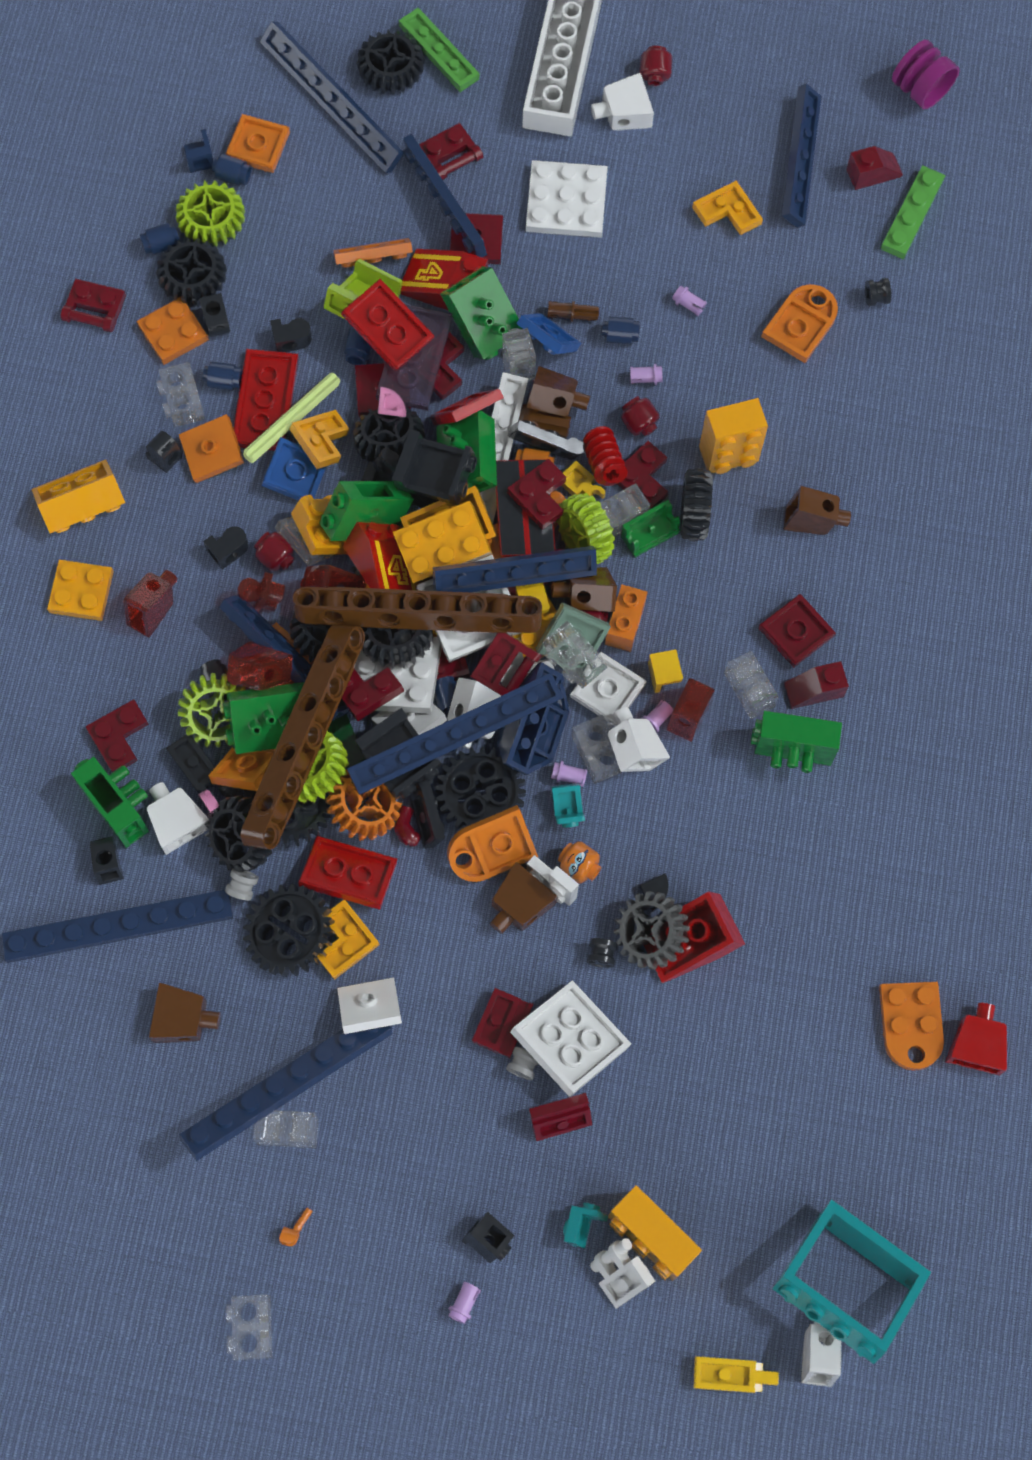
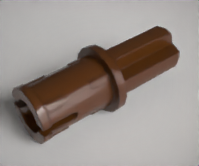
[547,301,599,322]

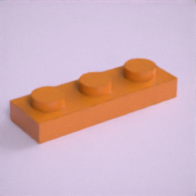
[333,238,413,267]

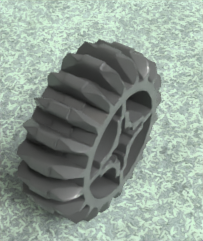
[613,891,690,969]

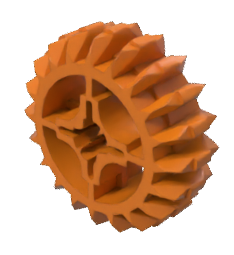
[325,769,402,841]

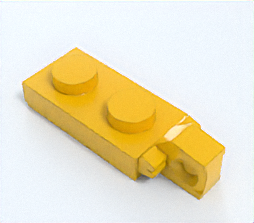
[693,1356,779,1393]

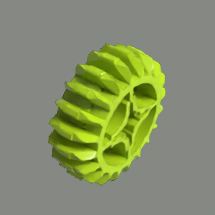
[176,180,245,248]
[557,493,615,564]
[178,673,246,748]
[298,731,349,803]

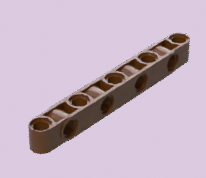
[293,587,542,633]
[241,625,365,850]

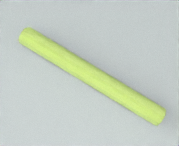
[243,373,340,463]

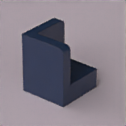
[184,129,214,173]

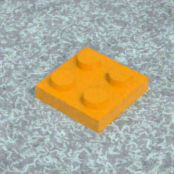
[47,560,114,621]

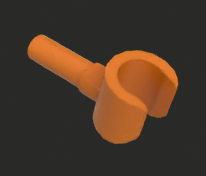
[279,1208,312,1247]

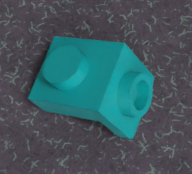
[551,783,585,828]
[563,1203,608,1248]

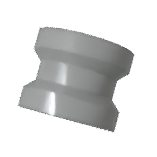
[225,868,259,900]
[506,1047,539,1080]

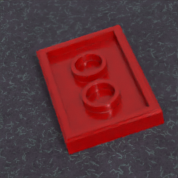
[341,279,435,372]
[299,836,398,910]

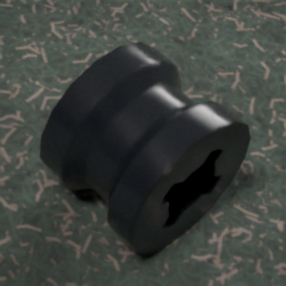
[865,278,892,306]
[586,938,618,968]

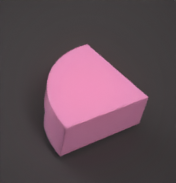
[378,387,406,417]
[198,789,220,814]

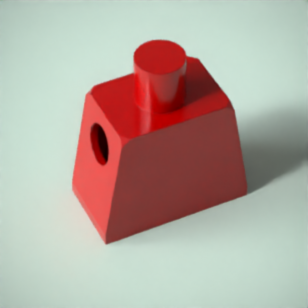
[946,1002,1007,1076]

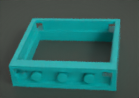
[772,1199,931,1364]

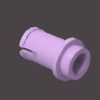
[672,286,707,316]
[630,364,662,385]
[641,700,674,733]
[551,761,587,787]
[448,1282,481,1324]

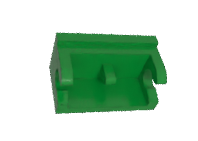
[621,500,680,558]

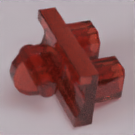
[237,572,285,613]

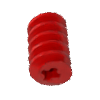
[583,426,628,486]

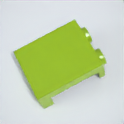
[324,259,403,320]

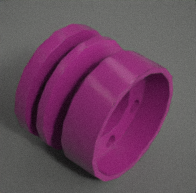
[891,40,960,110]

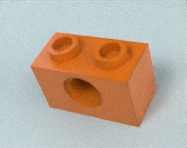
[605,584,648,652]

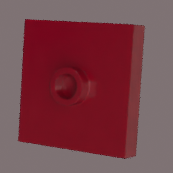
[450,213,503,264]
[355,363,411,416]
[758,594,836,668]

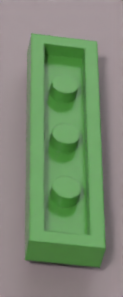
[399,8,480,92]
[881,165,946,259]

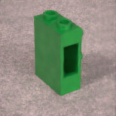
[440,266,523,360]
[436,410,497,492]
[319,481,414,541]
[223,682,304,754]
[750,711,842,773]
[71,757,149,848]

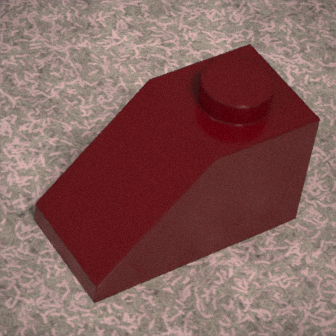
[846,146,903,190]
[784,661,849,709]

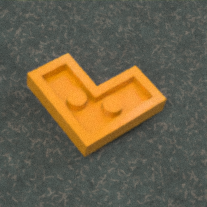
[692,180,763,235]
[290,410,349,469]
[317,900,380,980]

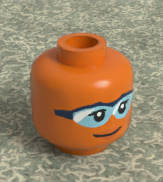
[558,841,602,884]

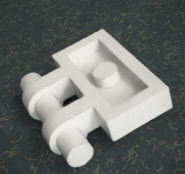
[590,1238,655,1308]

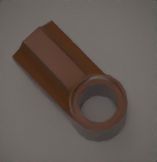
[518,404,571,439]

